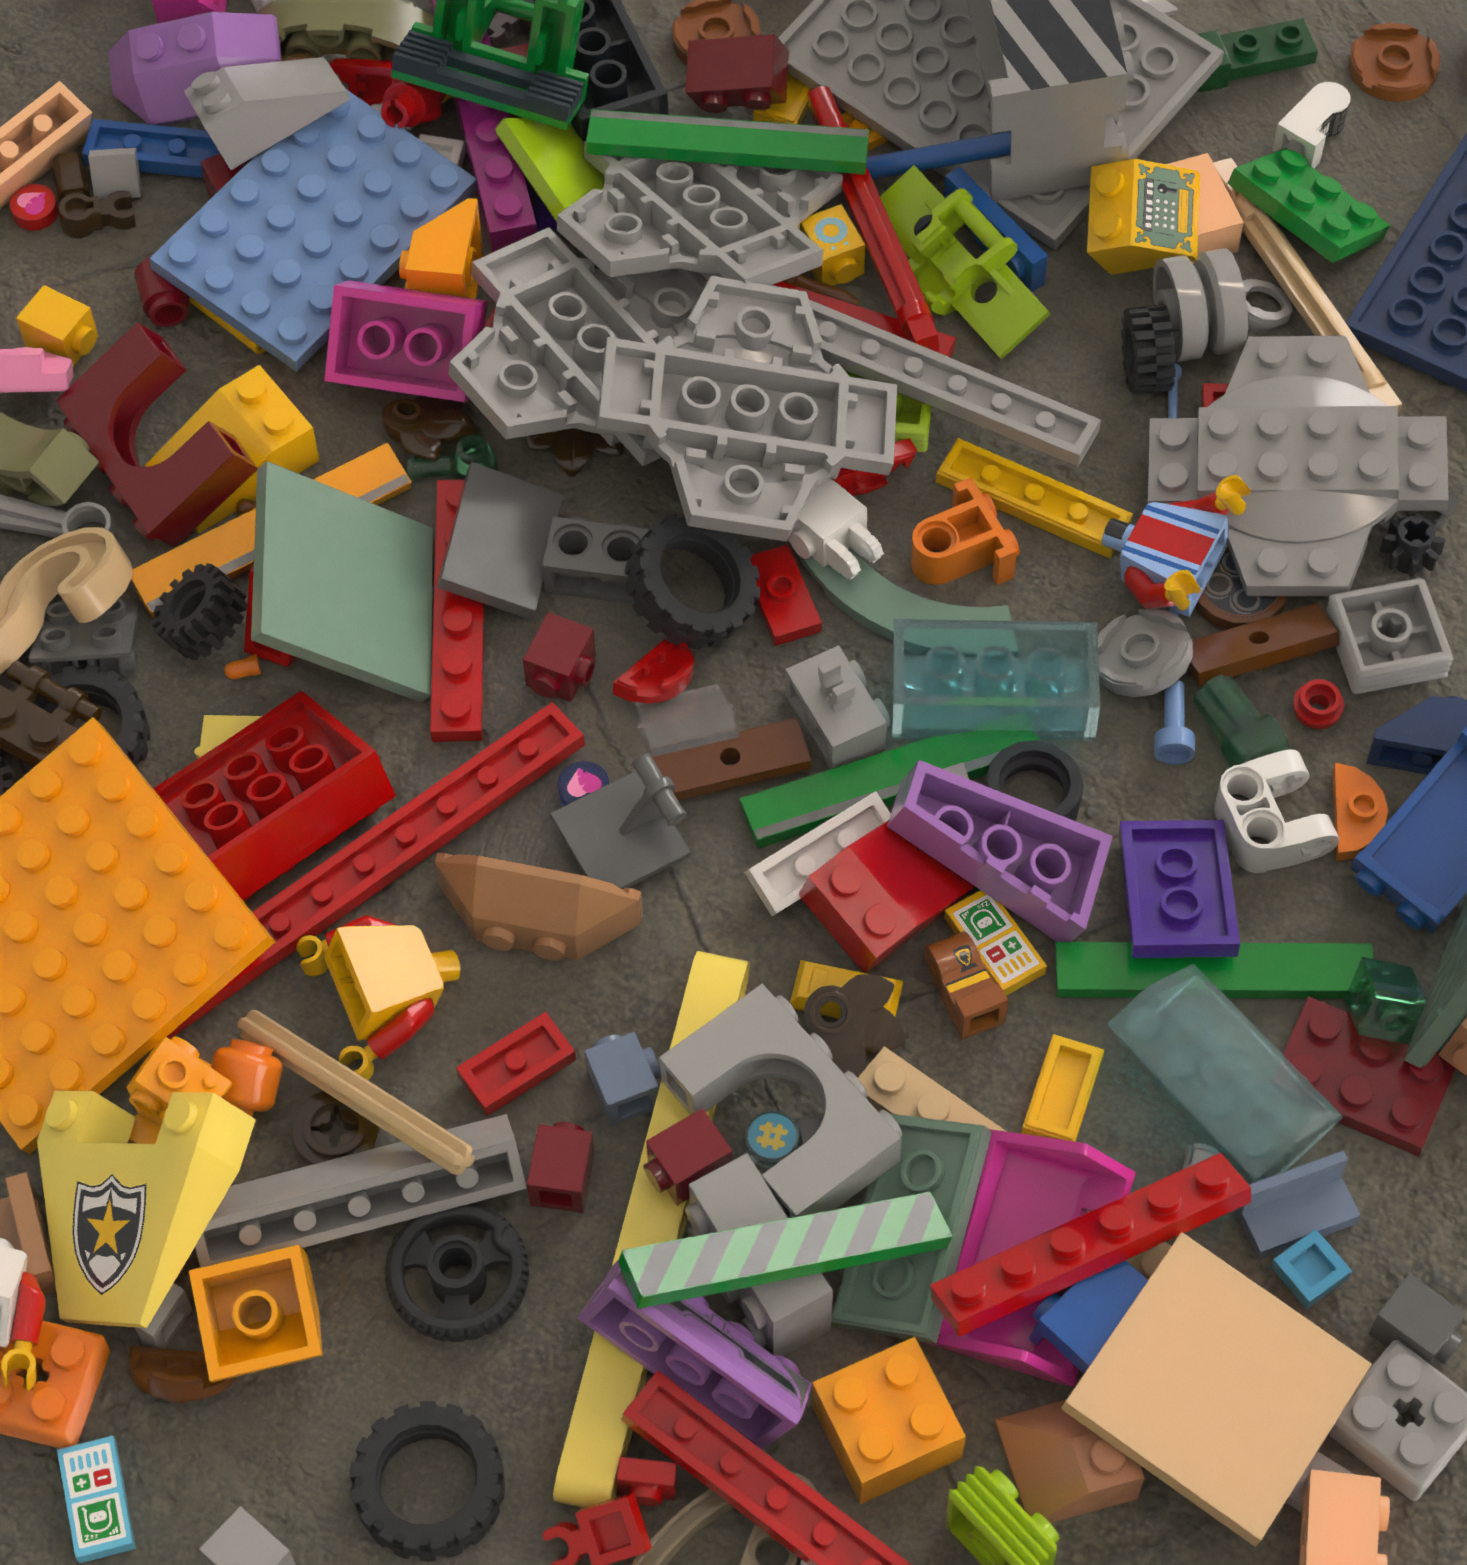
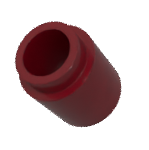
[134,256,190,327]

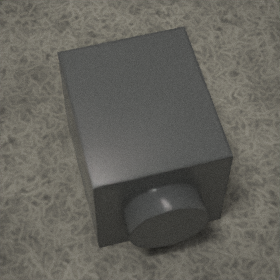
[1369,1273,1466,1365]

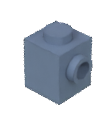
[584,1032,661,1127]

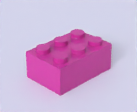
[324,280,488,402]

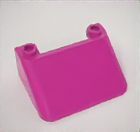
[919,1129,1136,1387]

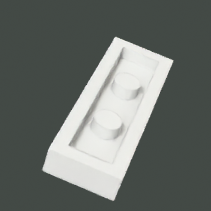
[744,791,891,916]

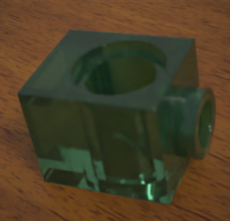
[1344,957,1427,1045]

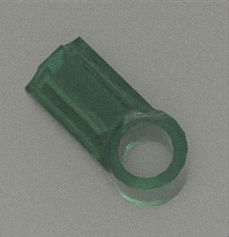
[1193,674,1289,768]

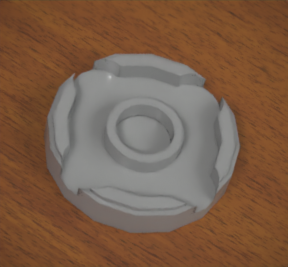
[1092,608,1193,697]

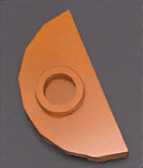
[1332,763,1388,861]

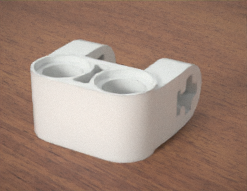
[1214,749,1340,873]

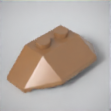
[435,853,643,961]

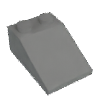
[184,57,351,170]

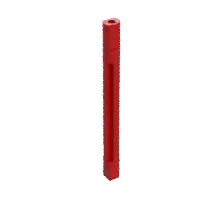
[808,86,939,351]

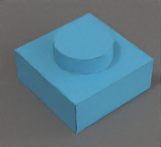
[1271,1229,1352,1310]

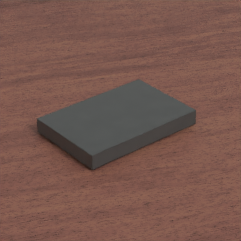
[437,462,563,620]

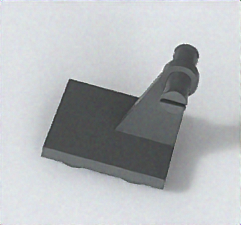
[550,753,691,889]

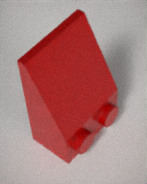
[798,820,976,973]

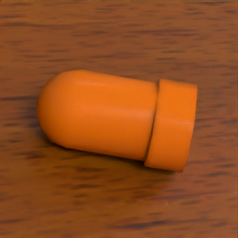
[224,654,262,680]

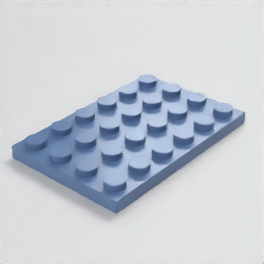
[149,90,477,372]

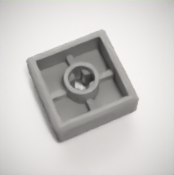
[1325,578,1453,694]
[1328,1340,1467,1501]

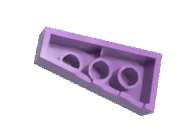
[887,760,1113,942]

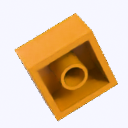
[812,1337,966,1504]

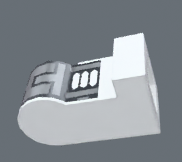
[1272,82,1350,168]

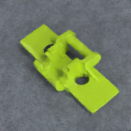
[880,165,1051,360]

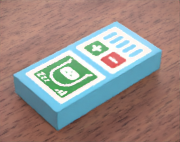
[57,1436,136,1564]

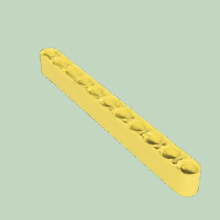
[553,951,750,1508]

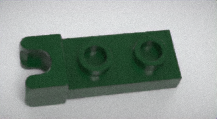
[1197,18,1318,92]

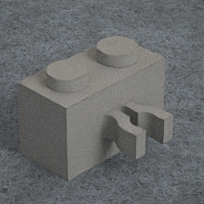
[785,645,890,769]

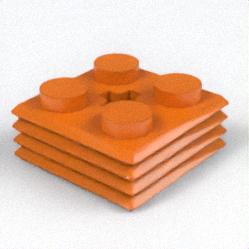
[0,1321,110,1449]

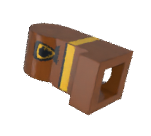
[924,931,1008,1040]

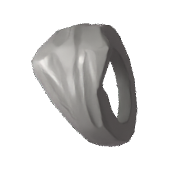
[1243,279,1293,330]

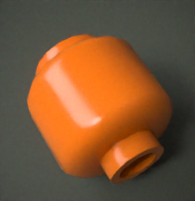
[211,1039,283,1117]

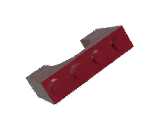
[55,322,258,547]

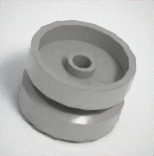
[1153,248,1248,362]

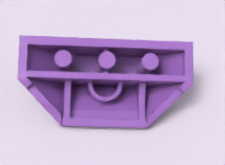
[108,12,281,126]

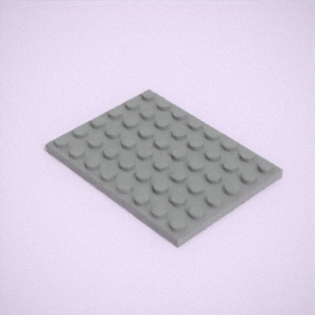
[779,0,1224,250]

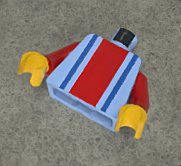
[1102,475,1251,617]

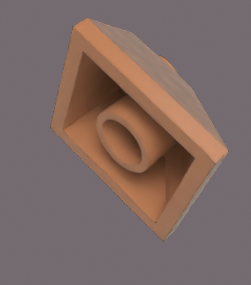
[994,1400,1144,1523]

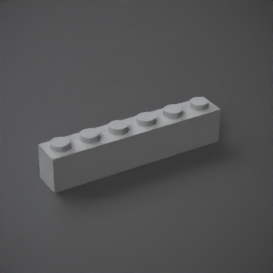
[195,1114,527,1268]

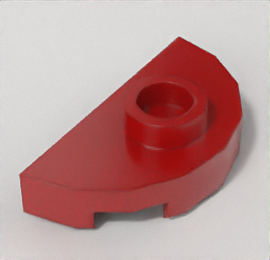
[831,438,918,496]
[612,637,694,704]

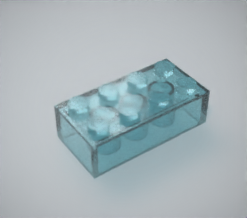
[892,619,1100,741]

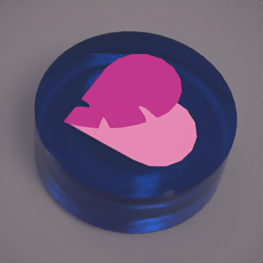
[558,761,609,806]

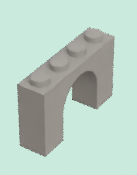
[659,983,902,1218]

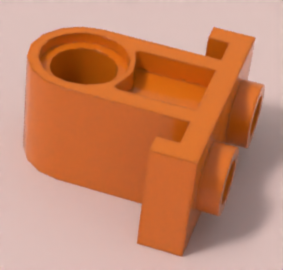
[910,477,1020,585]

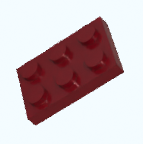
[1267,996,1456,1157]

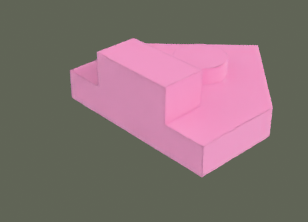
[0,347,74,393]

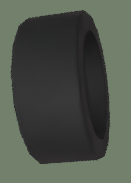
[985,740,1084,821]

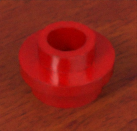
[1292,679,1344,729]

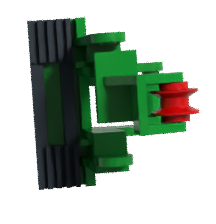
[391,0,589,130]

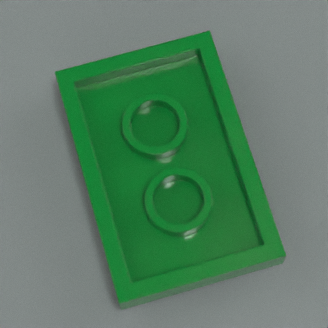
[1227,148,1390,263]

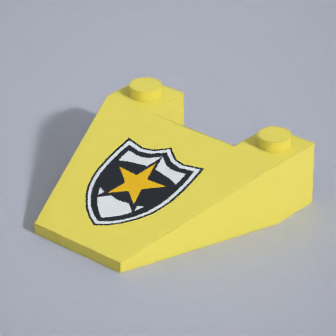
[37,1091,256,1328]

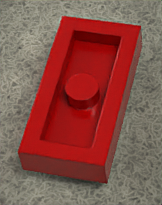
[456,1012,576,1117]

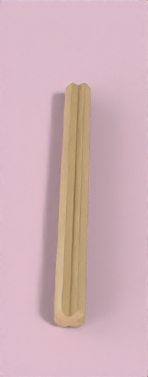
[237,1010,475,1175]

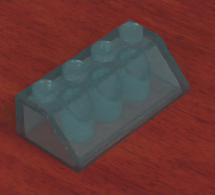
[1107,963,1343,1182]

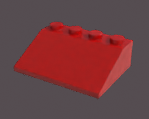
[153,690,396,902]

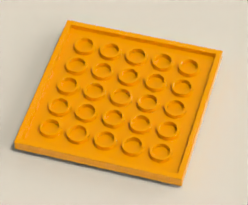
[0,717,275,1154]

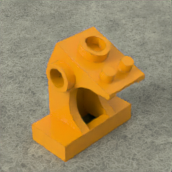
[127,1037,232,1144]

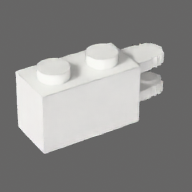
[788,478,884,580]

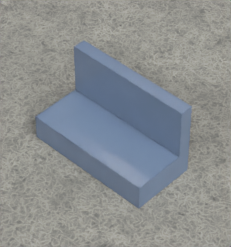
[1235,1150,1361,1260]

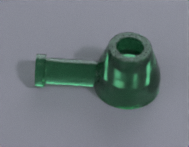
[406,435,498,481]

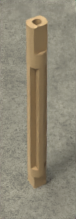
[1213,158,1402,414]

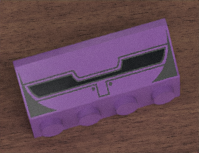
[577,1259,812,1450]

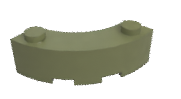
[255,0,434,61]
[0,412,99,506]

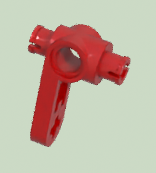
[328,58,446,128]

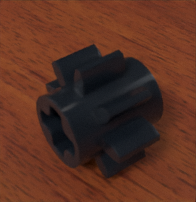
[1380,513,1445,577]

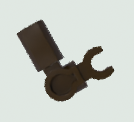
[52,152,136,239]

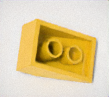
[145,365,320,534]

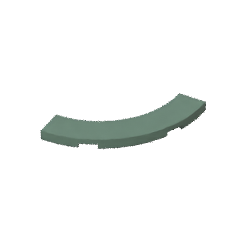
[795,548,1018,658]

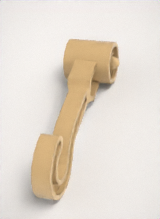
[0,527,133,674]

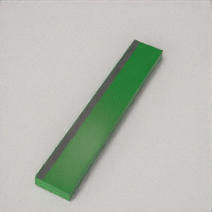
[586,109,869,174]
[740,707,1041,849]

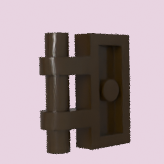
[0,660,102,767]

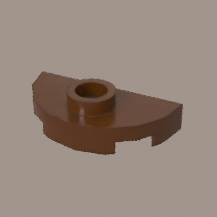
[129,1345,237,1403]

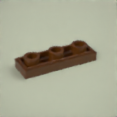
[1187,603,1339,687]
[650,718,811,801]

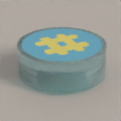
[745,1111,799,1168]

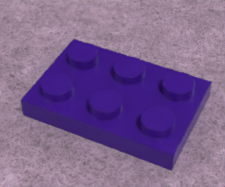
[1119,820,1240,958]

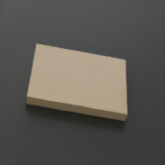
[1061,1232,1372,1547]

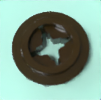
[292,1091,380,1165]

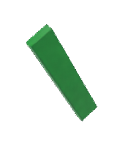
[1054,942,1377,999]

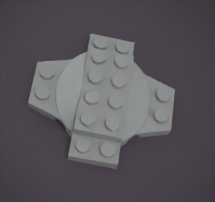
[557,141,843,286]
[448,227,708,466]
[596,276,897,542]
[1148,336,1449,596]

